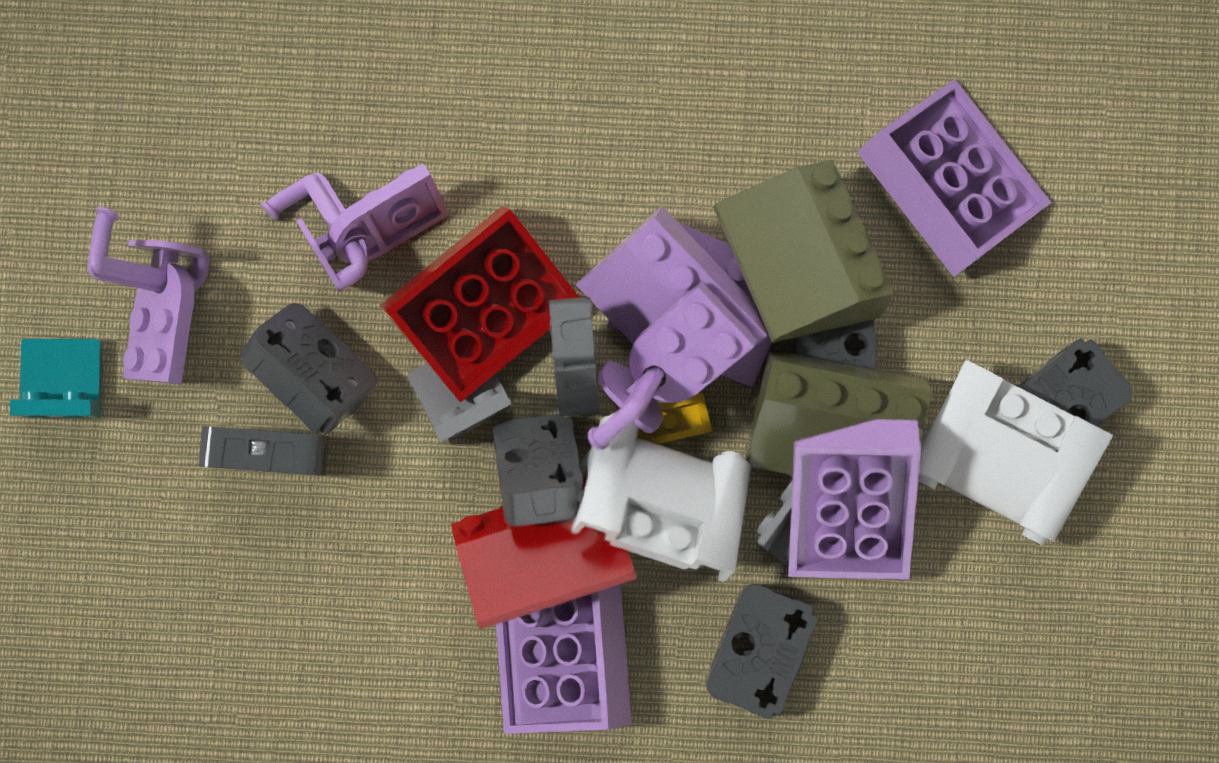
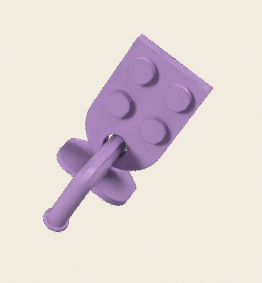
[260,163,450,292]
[88,206,211,385]
[588,281,757,450]

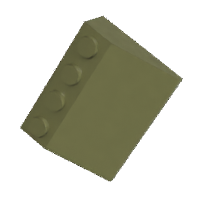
[713,160,895,343]
[745,349,933,475]

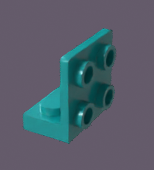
[10,338,102,418]

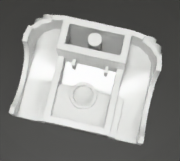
[918,360,1113,546]
[571,413,751,582]

